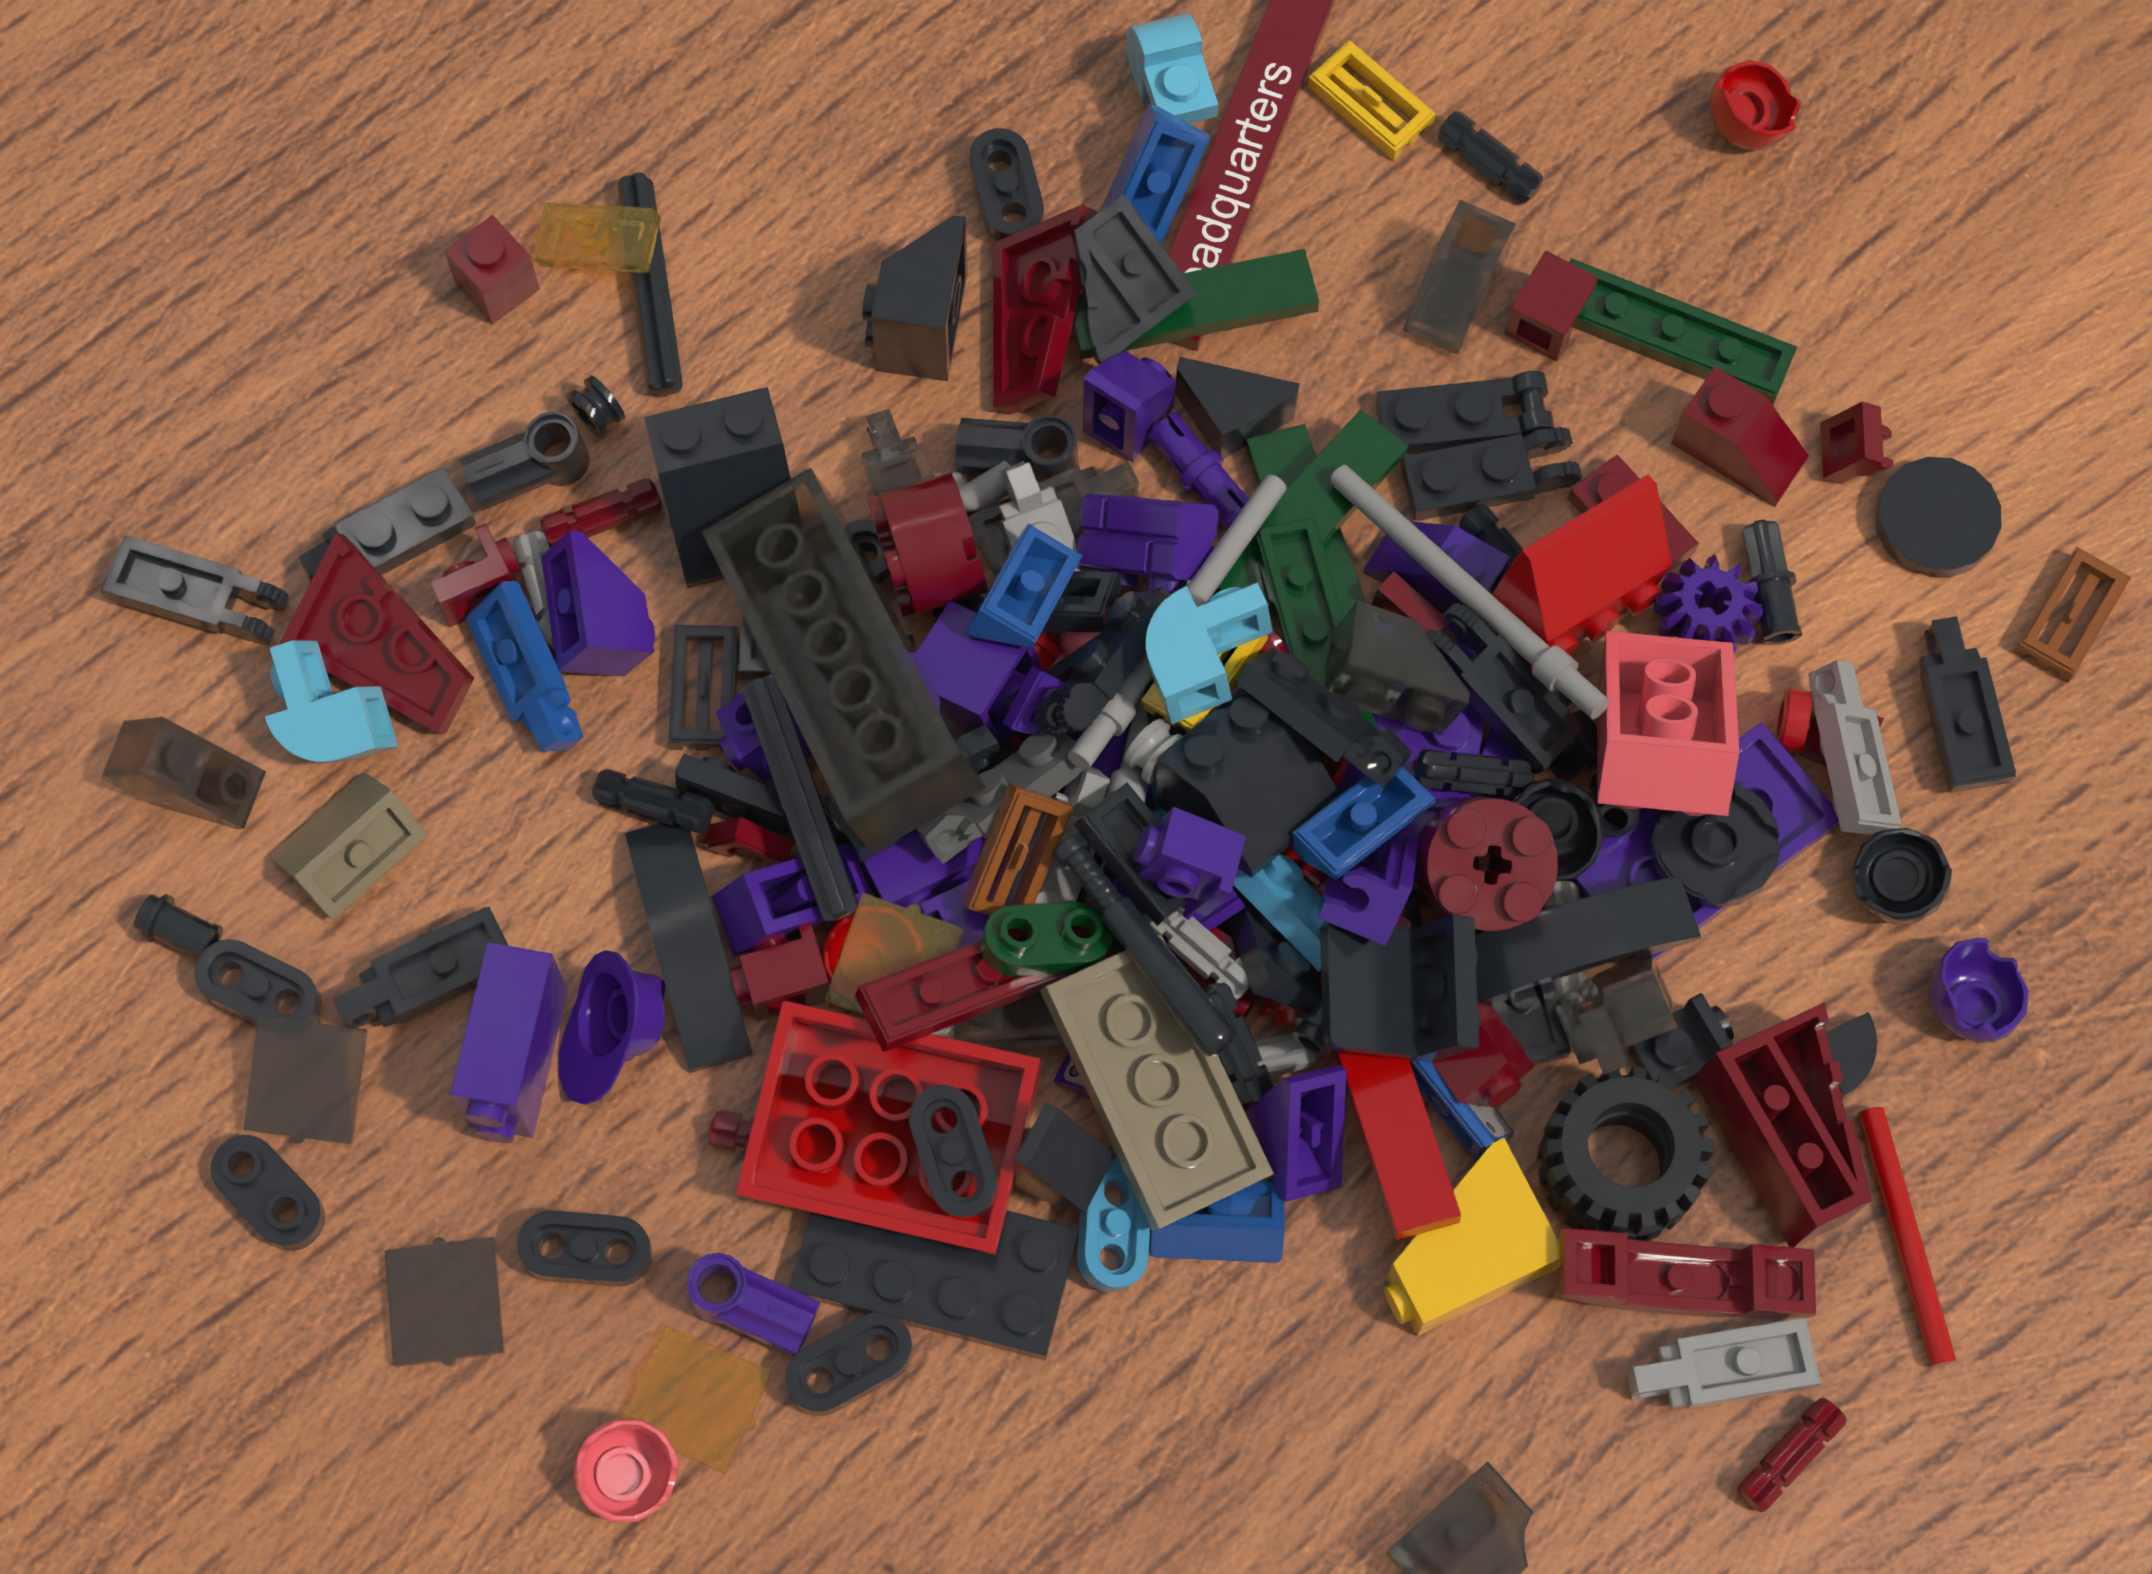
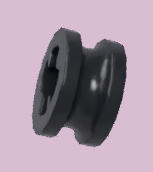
[566,375,625,438]

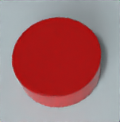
[1776,688,1812,753]

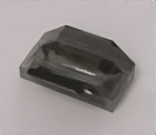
[1385,1461,1534,1574]

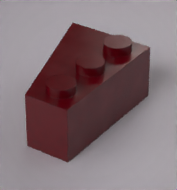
[1692,1002,1872,1248]

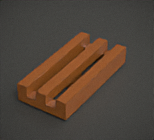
[2013,546,2131,683]
[961,782,1074,916]

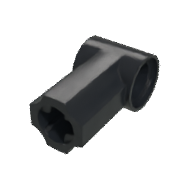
[460,411,590,511]
[955,415,1080,491]

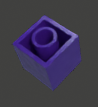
[900,601,1043,753]

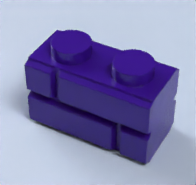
[1078,493,1219,592]

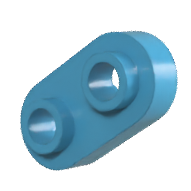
[1077,1157,1150,1292]

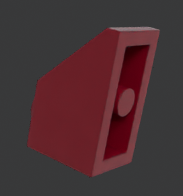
[1671,366,1809,507]

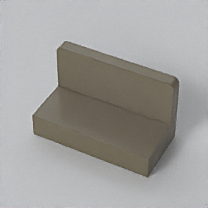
[270,773,428,921]

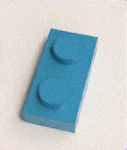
[1234,854,1324,972]

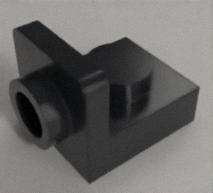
[1624,993,1734,1091]

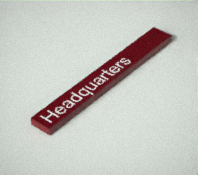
[1169,0,1336,351]

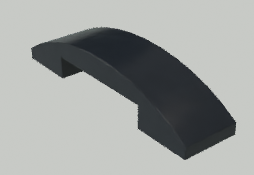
[625,823,753,1073]
[1475,876,1701,1005]

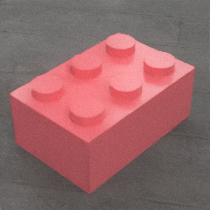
[1597,631,1740,816]

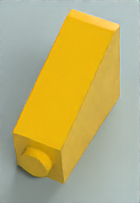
[1384,1138,1560,1336]

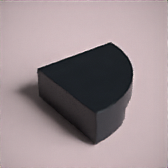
[1826,1012,1877,1100]

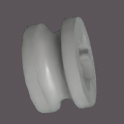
[1124,719,1183,784]

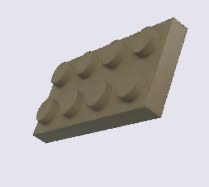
[1040,935,1274,1232]

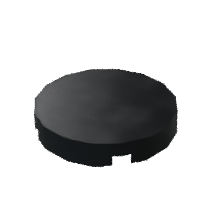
[1875,457,2002,578]
[1649,784,1780,908]

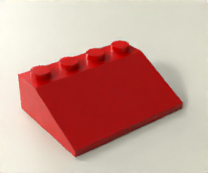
[736,1001,1043,1255]

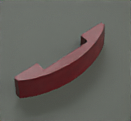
[1559,1228,1816,1318]

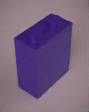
[450,942,568,1143]

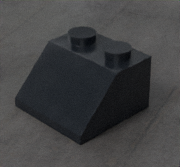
[862,215,968,381]
[1157,688,1341,878]

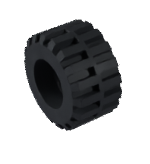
[1537,1066,1714,1241]

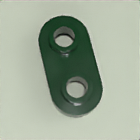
[979,902,1113,976]

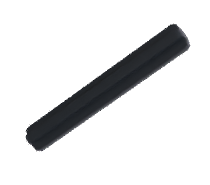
[617,172,683,397]
[742,675,858,922]

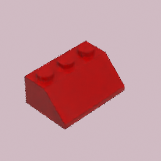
[1477,474,1672,669]

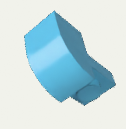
[1126,12,1219,124]
[1146,582,1273,724]
[265,640,399,762]

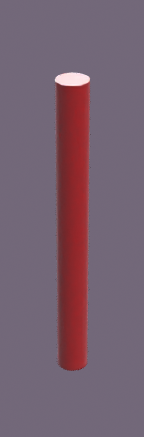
[1858,1107,1957,1368]

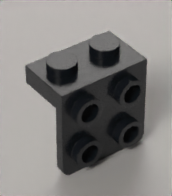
[1320,915,1480,1062]

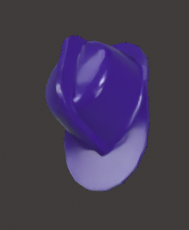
[559,950,666,1105]

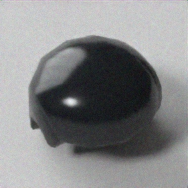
[1513,778,1604,881]
[1851,828,1952,925]

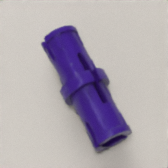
[1147,412,1249,531]

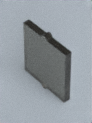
[244,1015,368,1144]
[385,1237,505,1367]

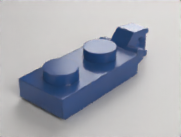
[465,581,583,752]

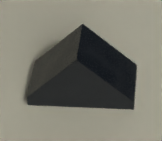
[1175,357,1300,459]
[1014,1102,1116,1213]

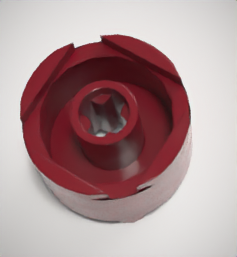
[867,472,988,617]
[1414,796,1558,931]

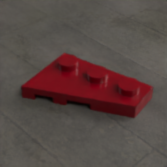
[993,204,1099,415]
[279,533,474,734]

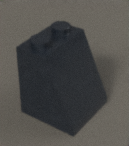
[644,387,807,589]

